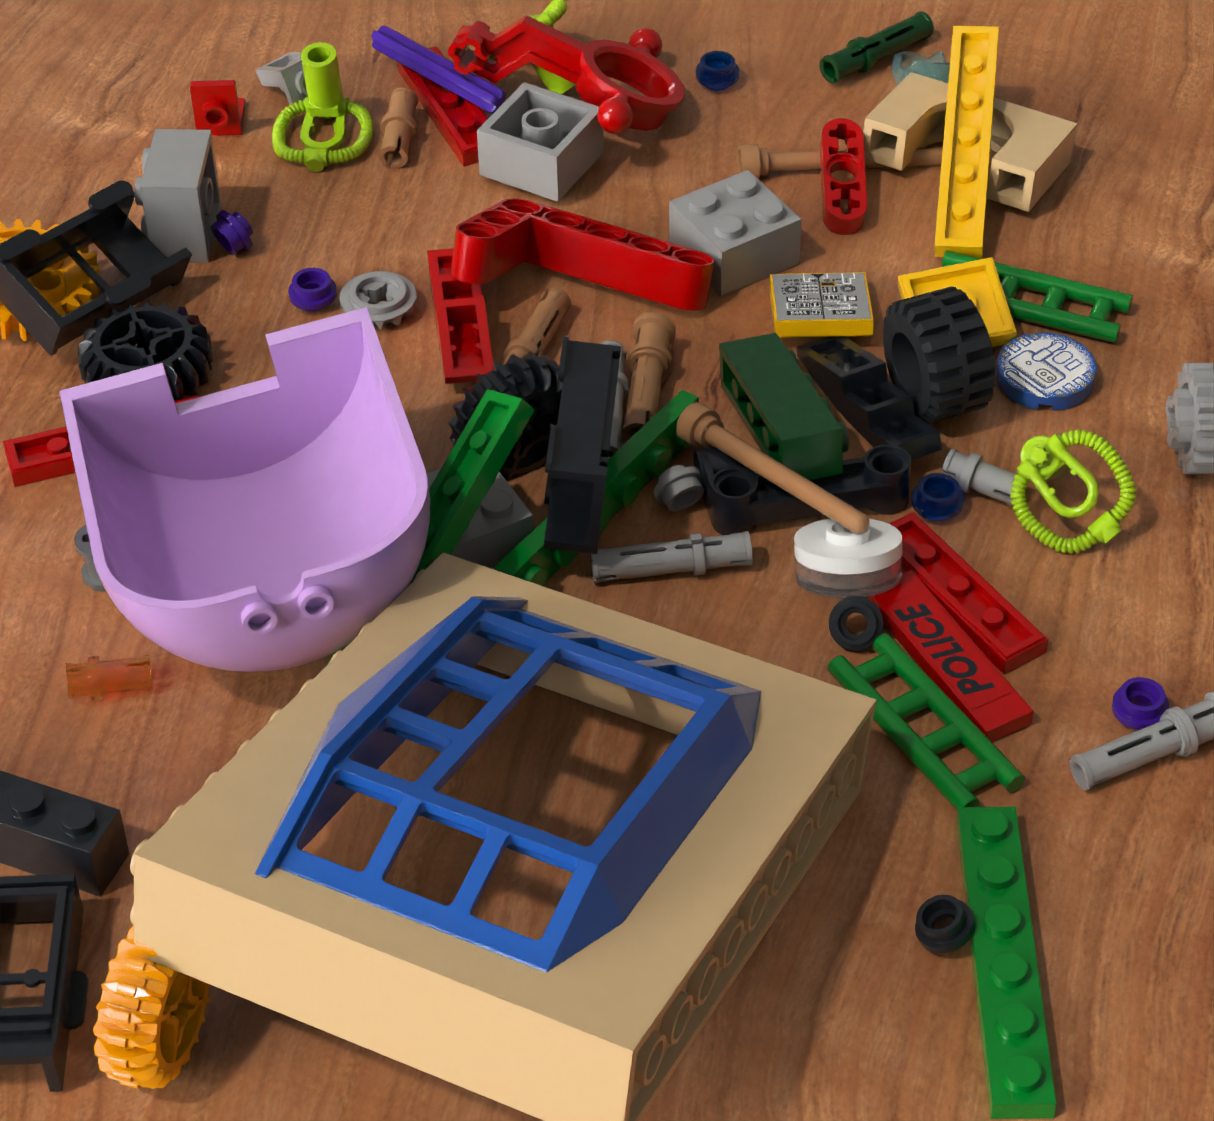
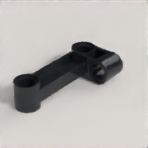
[693,444,911,535]

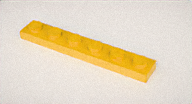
[934,26,999,258]

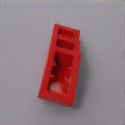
[427,248,493,384]

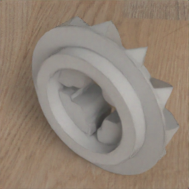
[339,271,417,330]

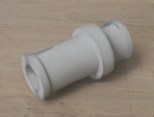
[940,448,1015,507]

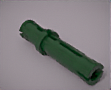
[819,11,934,83]

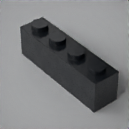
[0,770,130,897]

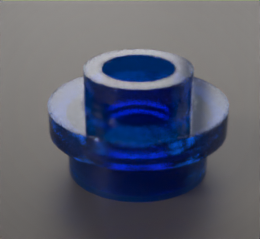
[695,51,739,91]
[911,473,964,521]

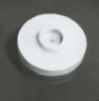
[794,518,902,598]

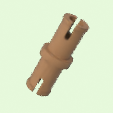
[378,87,418,168]

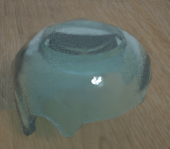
[891,51,950,85]

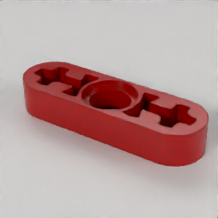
[820,118,867,235]

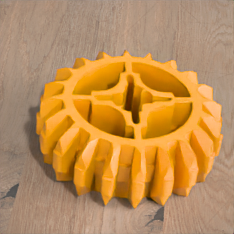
[93,925,211,1089]

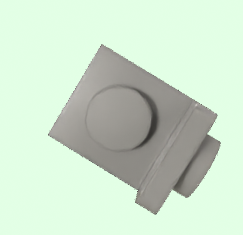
[255,52,308,104]

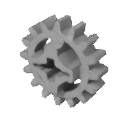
[1165,363,1214,474]

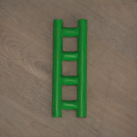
[942,251,1133,343]
[827,633,1025,810]

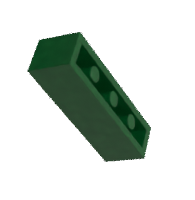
[719,333,849,480]

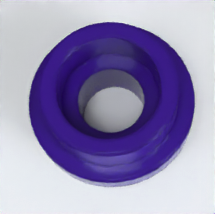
[210,210,254,255]
[288,268,337,311]
[1112,677,1169,730]

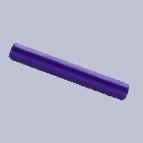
[371,25,507,114]

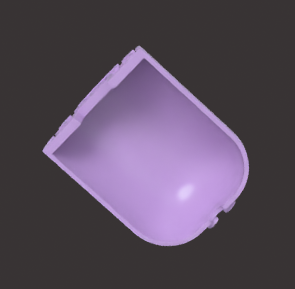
[59,307,430,672]

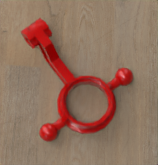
[447,15,685,134]

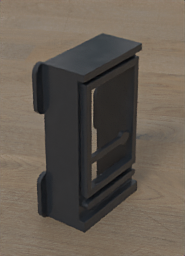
[0,180,192,356]
[543,336,621,554]
[0,874,89,1092]

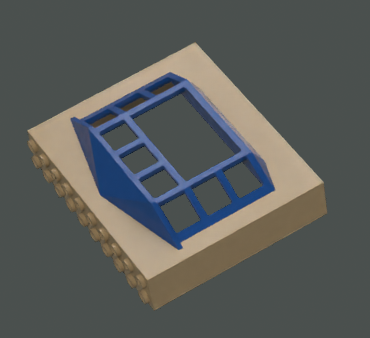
[130,552,876,1121]

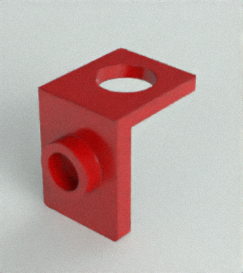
[190,80,245,136]

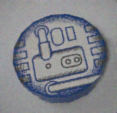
[996,332,1097,410]

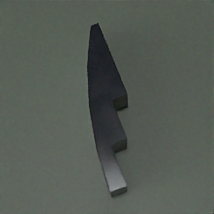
[796,337,942,460]

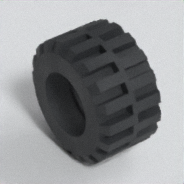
[883,286,995,424]

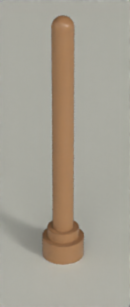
[737,144,943,179]
[676,402,869,534]

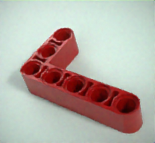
[451,198,715,311]

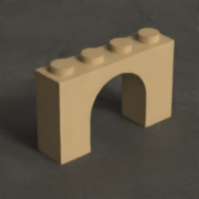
[863,72,1078,212]

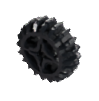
[78,300,213,401]
[448,352,563,481]

